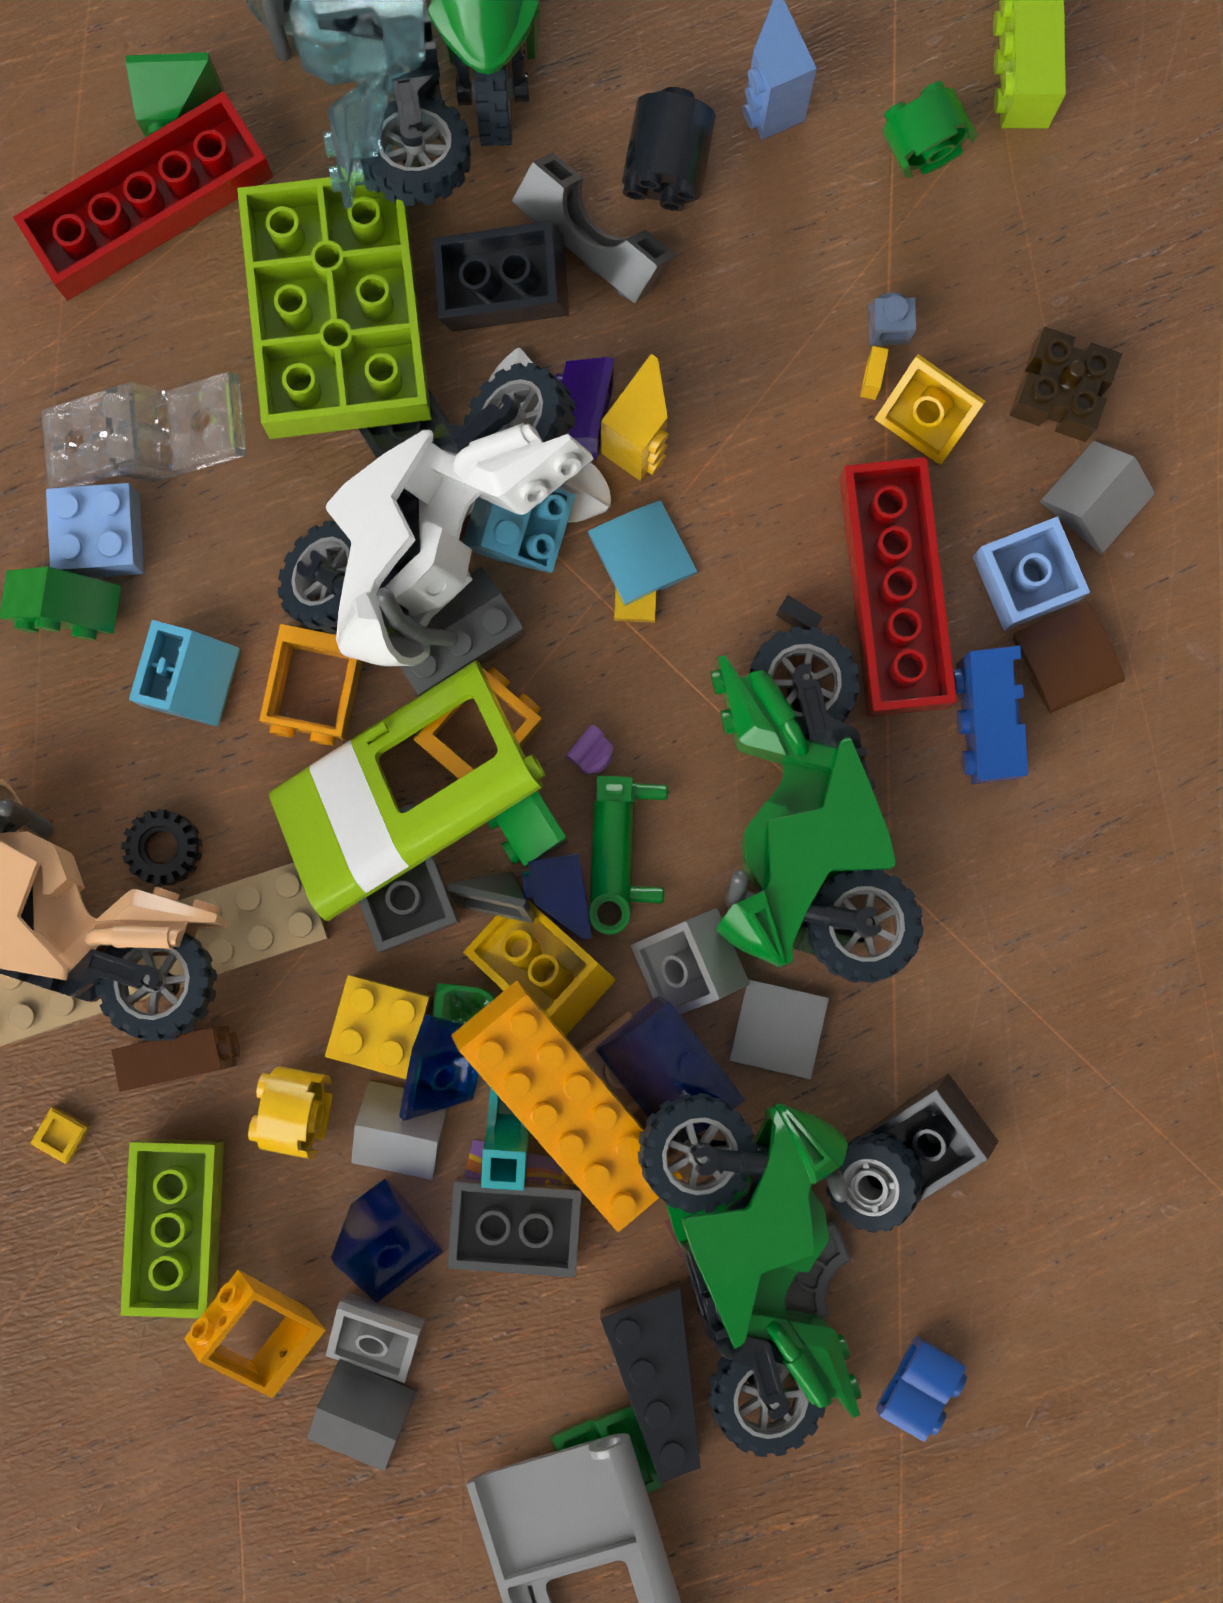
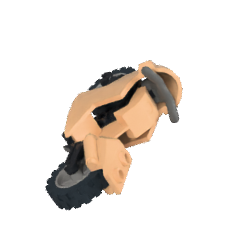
[0,779,229,1041]

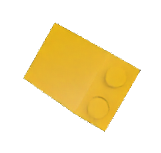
[463,898,616,1037]

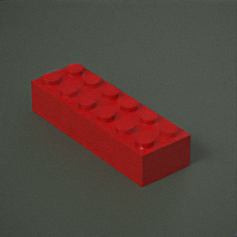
[13,91,274,301]
[839,457,957,717]

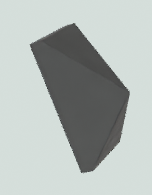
[447,871,536,924]

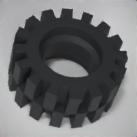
[121,809,203,886]

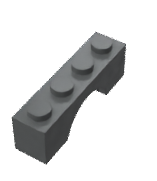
[512,152,675,303]

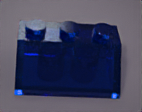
[594,995,745,1142]

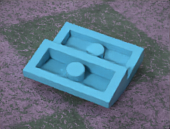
[588,500,697,606]

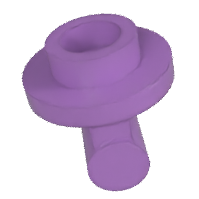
[565,724,614,774]

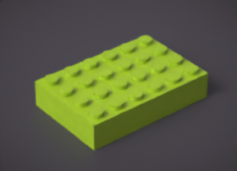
[237,173,432,439]

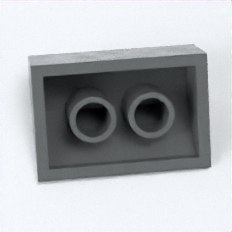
[400,567,525,696]

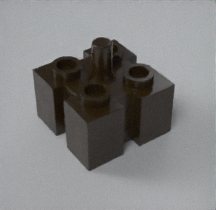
[1009,327,1123,442]

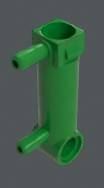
[589,776,668,935]

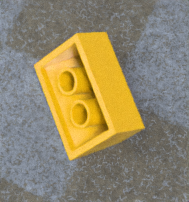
[601,354,669,482]

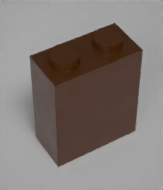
[111,1025,240,1092]

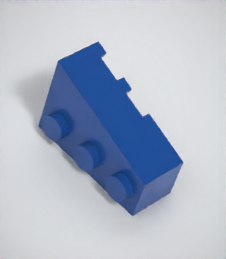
[953,645,1028,785]

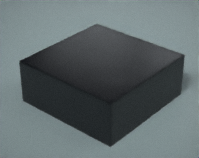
[776,595,823,630]

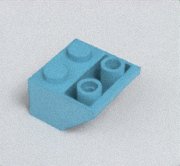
[463,488,575,573]
[129,620,241,727]

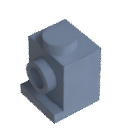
[868,293,916,345]

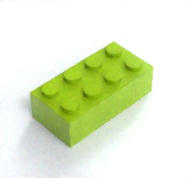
[993,0,1066,128]
[120,1138,224,1318]

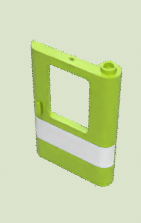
[269,660,546,921]

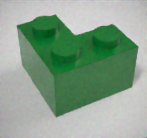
[0,566,121,641]

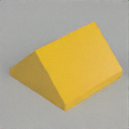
[875,354,986,465]

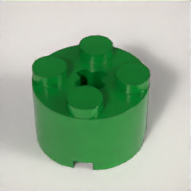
[882,81,977,178]

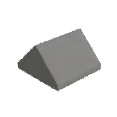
[1040,441,1155,555]
[351,1080,451,1180]
[325,1292,426,1383]

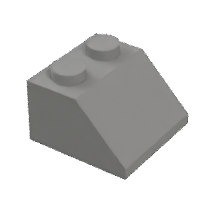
[630,908,750,1021]

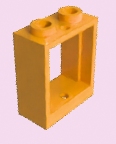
[259,624,363,746]
[413,667,543,779]
[184,1270,326,1399]

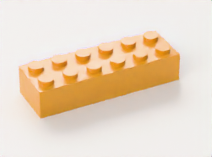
[451,980,683,1233]

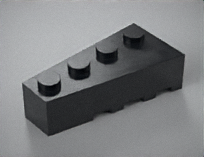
[600,1281,701,1483]

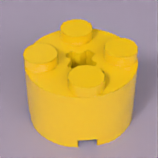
[248,1066,332,1159]

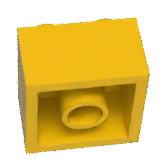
[325,975,433,1079]

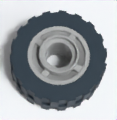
[826,1132,925,1233]

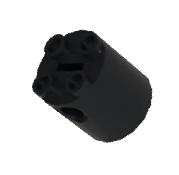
[622,87,716,211]

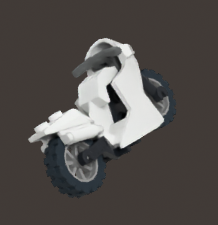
[278,363,594,666]

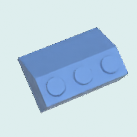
[742,0,817,140]

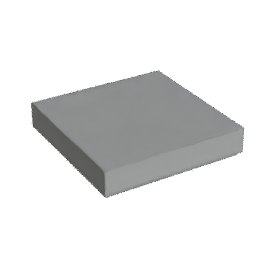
[729,979,829,1080]

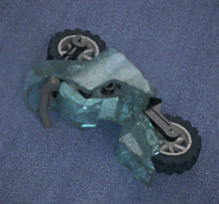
[246,0,471,208]

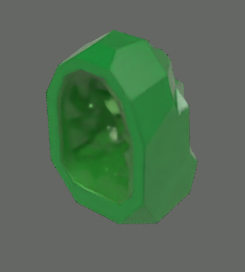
[433,983,495,1028]

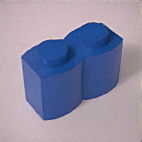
[876,1336,967,1442]

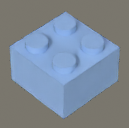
[46,483,144,578]
[973,516,1090,631]

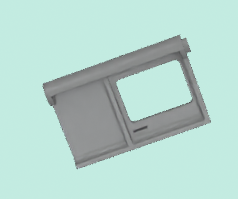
[466,1433,681,1603]

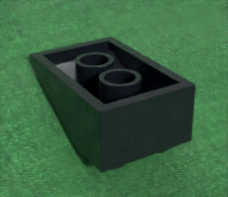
[859,1073,999,1202]

